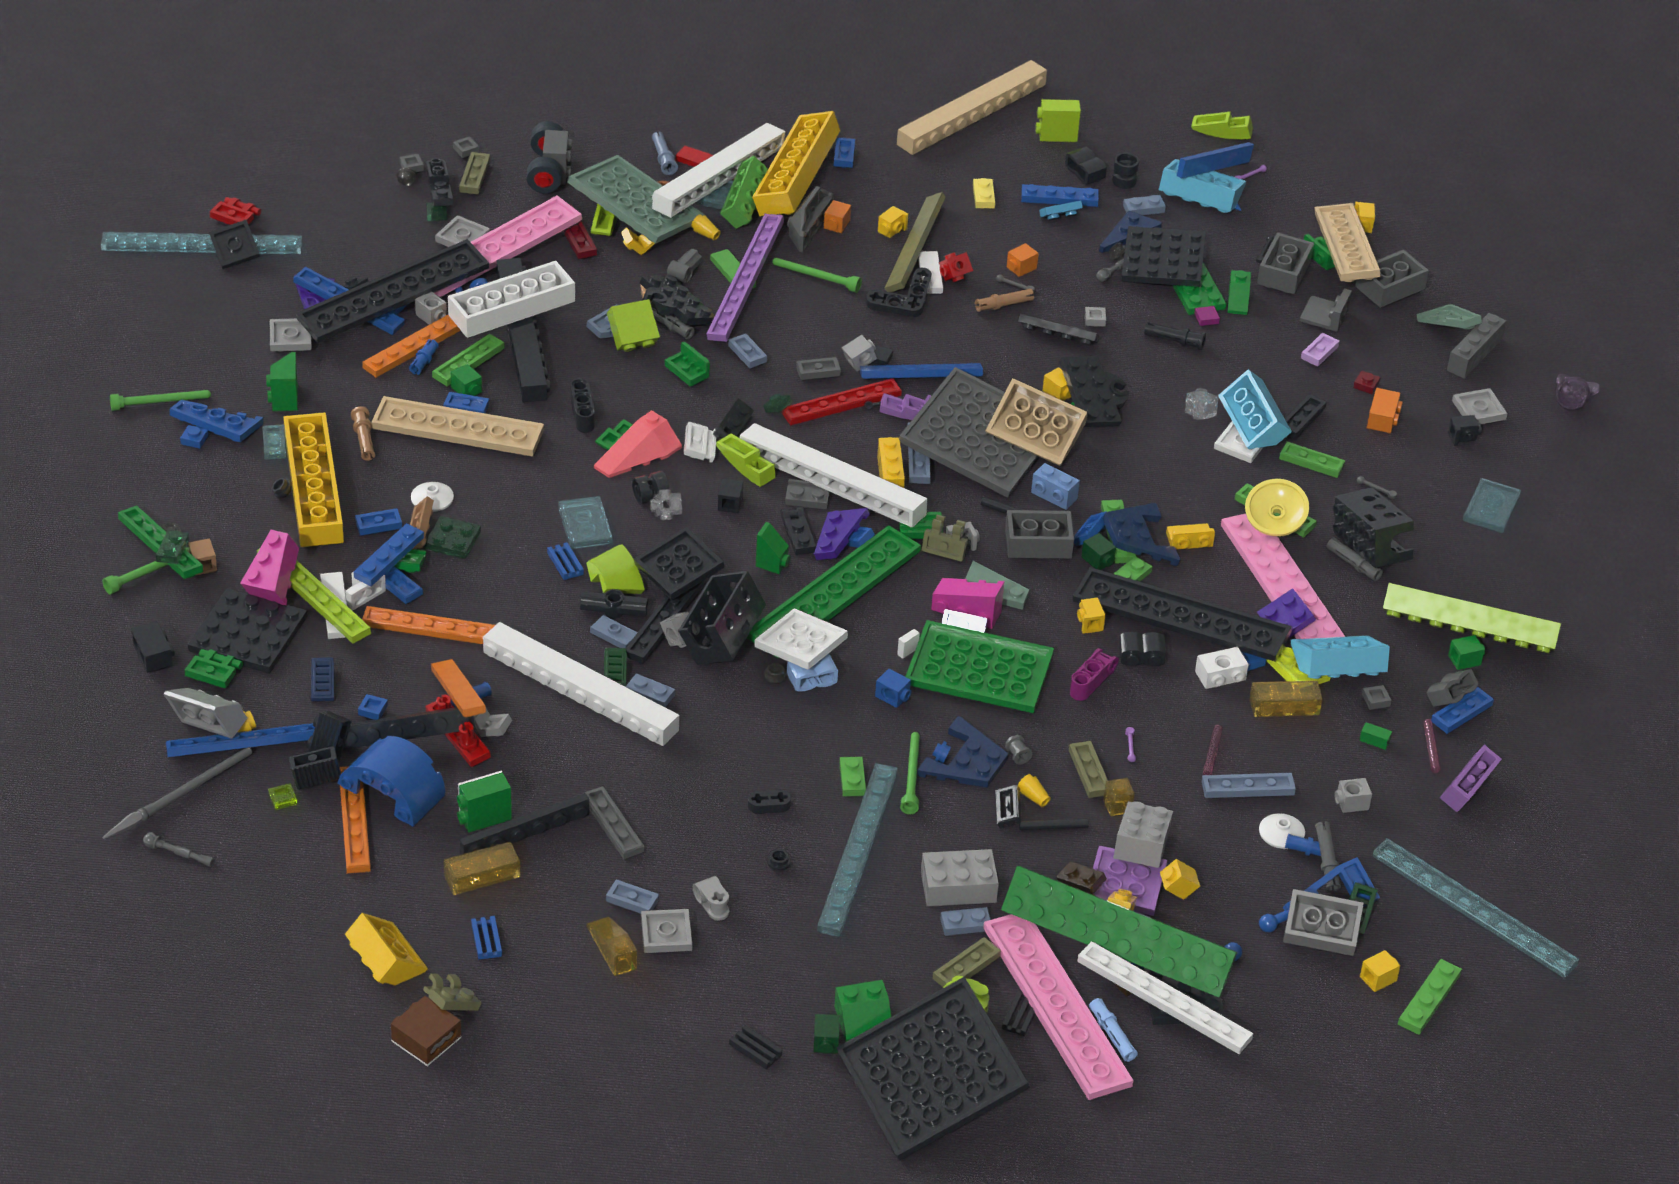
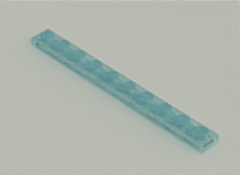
[101,232,302,254]
[817,763,898,937]
[1373,838,1579,978]

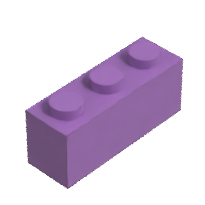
[1440,745,1501,812]

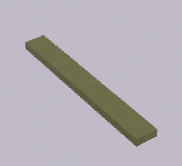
[885,192,945,292]

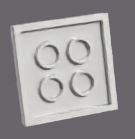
[755,608,848,670]

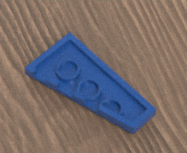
[170,400,263,442]

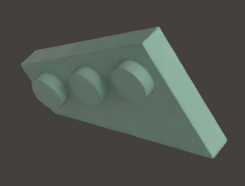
[1417,304,1482,330]
[965,561,1029,610]

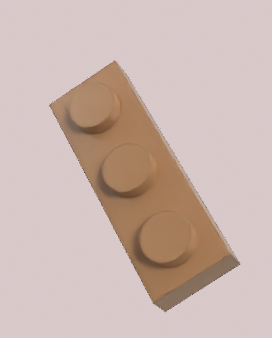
[410,496,434,549]

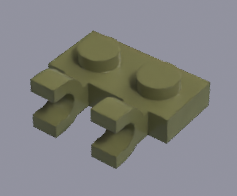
[921,515,968,562]
[423,974,482,1011]

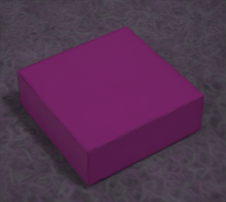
[1194,306,1220,326]

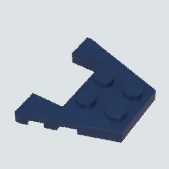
[1103,503,1180,566]
[917,716,1008,788]

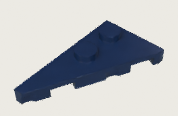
[1099,211,1162,253]

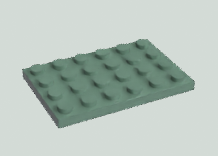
[567,155,705,244]

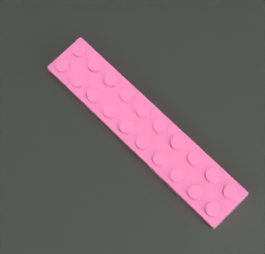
[434,196,582,297]
[1221,514,1345,639]
[983,914,1133,1100]

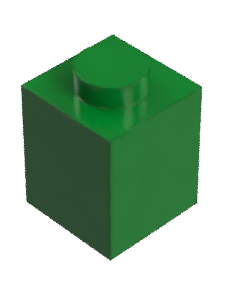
[450,364,482,396]
[1448,635,1485,670]

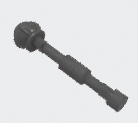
[1096,258,1124,282]
[143,832,214,867]

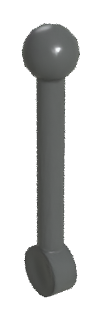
[996,275,1035,293]
[1357,476,1397,499]

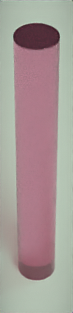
[1423,719,1440,773]
[1203,725,1223,775]

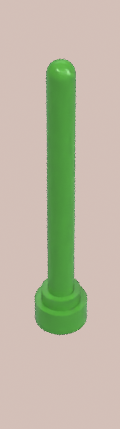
[773,258,862,293]
[110,390,211,411]
[102,547,189,595]
[900,732,920,814]

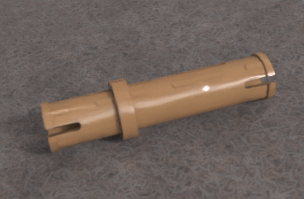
[975,288,1034,312]

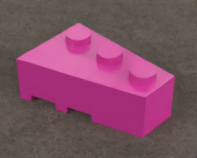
[240,530,299,606]
[931,578,1005,629]

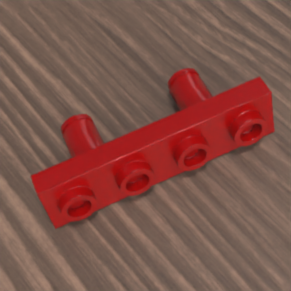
[425,694,491,767]

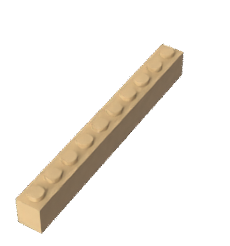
[897,60,1047,155]

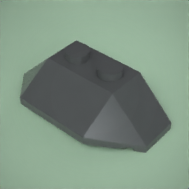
[787,186,834,252]

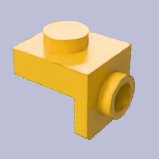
[621,228,655,256]

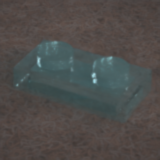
[263,425,286,459]

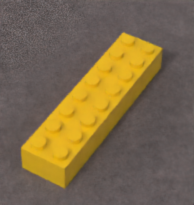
[752,111,840,216]
[283,412,344,547]

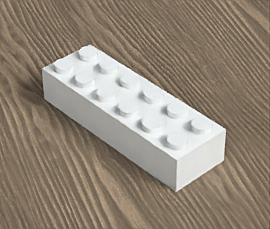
[448,261,575,338]

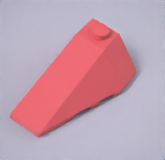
[594,411,682,478]

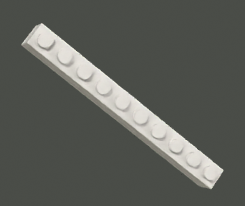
[652,123,785,217]
[740,423,927,527]
[483,622,679,746]

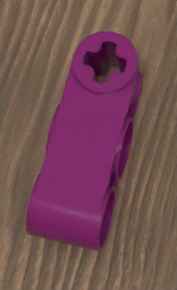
[1070,648,1119,701]

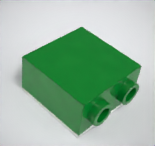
[457,771,512,833]

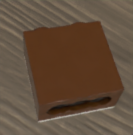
[391,996,461,1066]

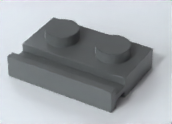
[785,479,830,509]

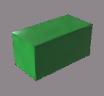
[1359,722,1392,750]

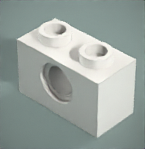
[1195,647,1248,689]

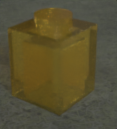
[1103,778,1135,816]

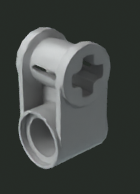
[693,876,730,921]

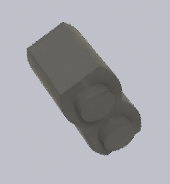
[1427,669,1478,707]

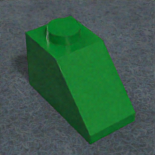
[1227,270,1251,315]
[756,522,791,574]

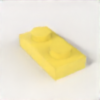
[973,178,995,208]

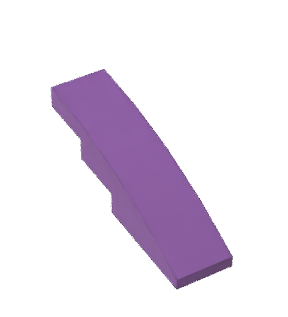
[880,393,931,420]

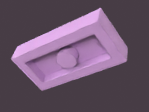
[1301,333,1339,366]

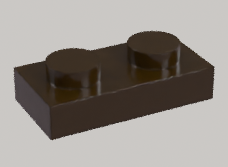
[1056,861,1107,895]

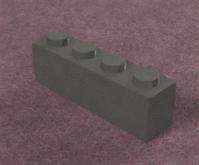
[1447,313,1506,379]

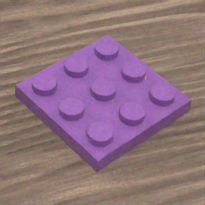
[1093,846,1167,916]

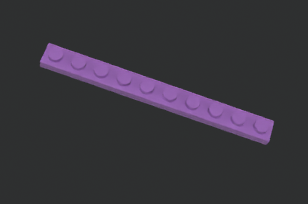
[707,214,784,342]

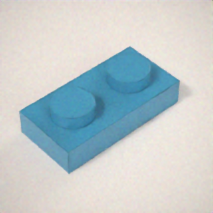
[1039,201,1083,220]

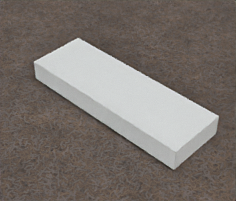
[918,251,943,294]

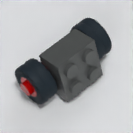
[527,121,572,193]

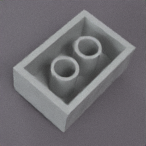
[1113,801,1173,868]
[921,849,999,906]
[1283,889,1363,956]

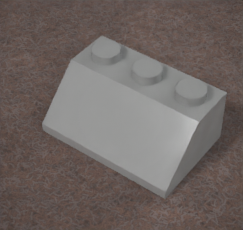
[164,688,247,739]

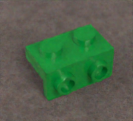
[1304,234,1335,270]
[665,341,710,387]

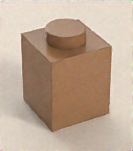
[188,538,217,575]

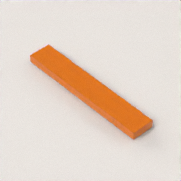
[362,606,495,644]
[431,659,486,717]
[340,766,371,873]

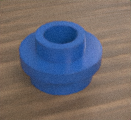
[932,741,951,763]

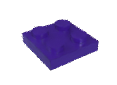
[1257,588,1316,638]

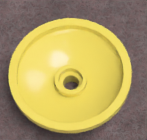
[1245,479,1309,536]

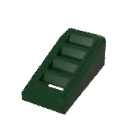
[604,648,627,687]
[1349,882,1378,934]

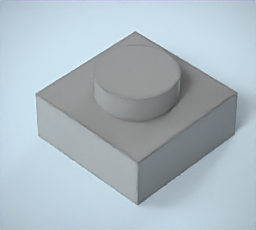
[1085,307,1106,327]

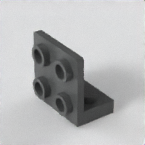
[1300,289,1352,332]

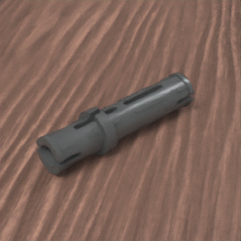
[650,302,694,339]
[1327,537,1383,581]
[1315,821,1341,891]

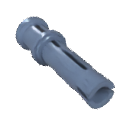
[652,132,678,175]

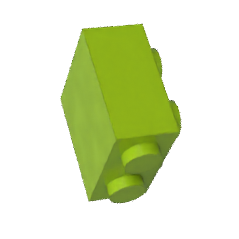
[1036,100,1081,142]
[607,299,660,352]

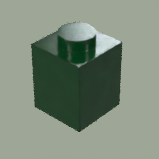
[1081,533,1116,570]
[813,1014,839,1053]

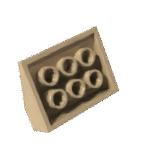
[985,378,1087,466]

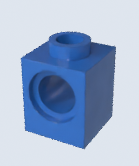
[875,669,911,708]

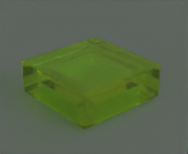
[268,783,297,810]

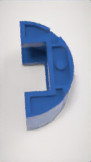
[338,736,445,827]

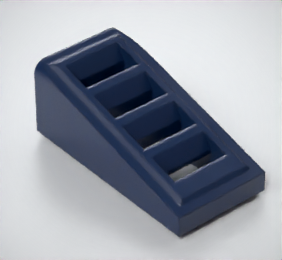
[311,657,335,701]

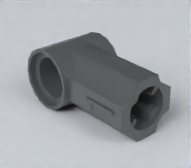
[667,249,702,283]

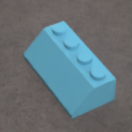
[1159,159,1246,213]
[1218,369,1292,449]
[1291,636,1390,679]

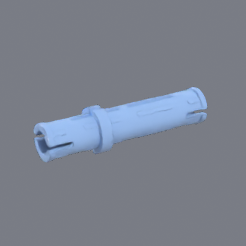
[1089,998,1138,1062]

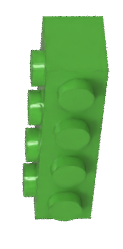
[720,156,768,229]

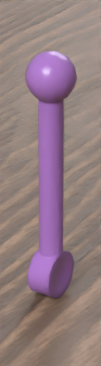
[1235,165,1267,179]
[1125,727,1136,763]

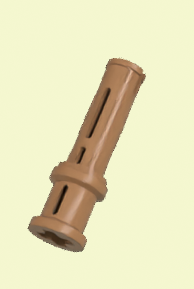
[351,406,375,461]

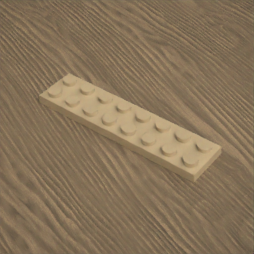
[1315,203,1380,282]
[371,396,544,456]

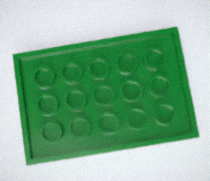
[906,620,1054,713]

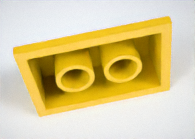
[345,913,428,985]

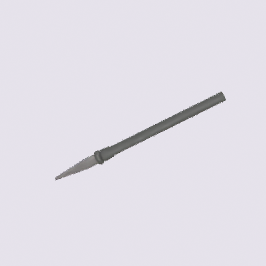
[103,747,252,839]

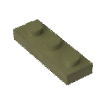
[459,152,490,195]
[1069,741,1111,798]
[933,937,1001,987]

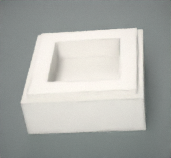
[897,629,920,658]

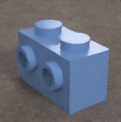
[1031,463,1080,510]

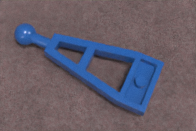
[1259,857,1380,933]

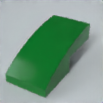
[595,419,633,450]

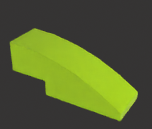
[1191,112,1253,139]
[591,204,618,236]
[716,434,775,487]

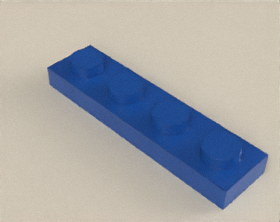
[1021,184,1098,207]
[353,523,424,586]

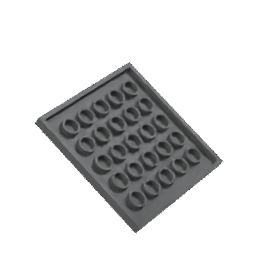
[899,367,1039,498]

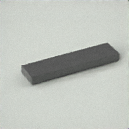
[582,786,644,859]

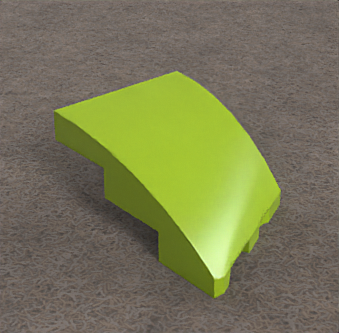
[586,545,645,594]

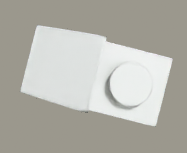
[345,572,386,611]

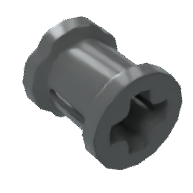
[1005,735,1033,765]

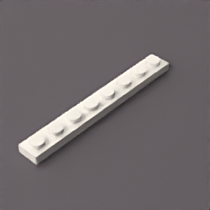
[1077,941,1253,1054]

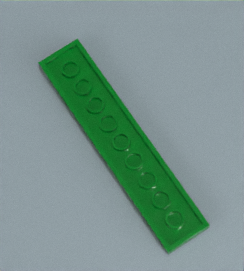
[747,525,921,658]
[1001,866,1237,997]

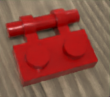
[210,197,261,225]

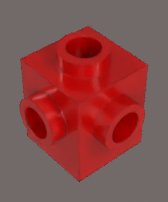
[938,252,973,282]

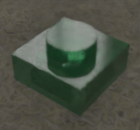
[426,203,447,221]
[763,394,793,413]

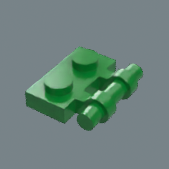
[185,649,243,689]

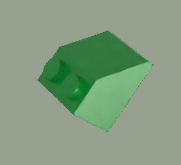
[266,352,298,411]
[834,980,891,1042]

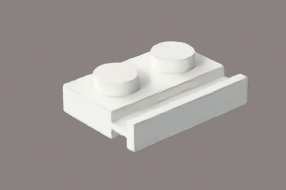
[684,421,716,463]

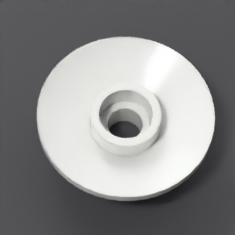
[411,482,454,512]
[1259,814,1305,849]

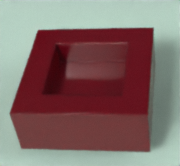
[1353,371,1380,394]

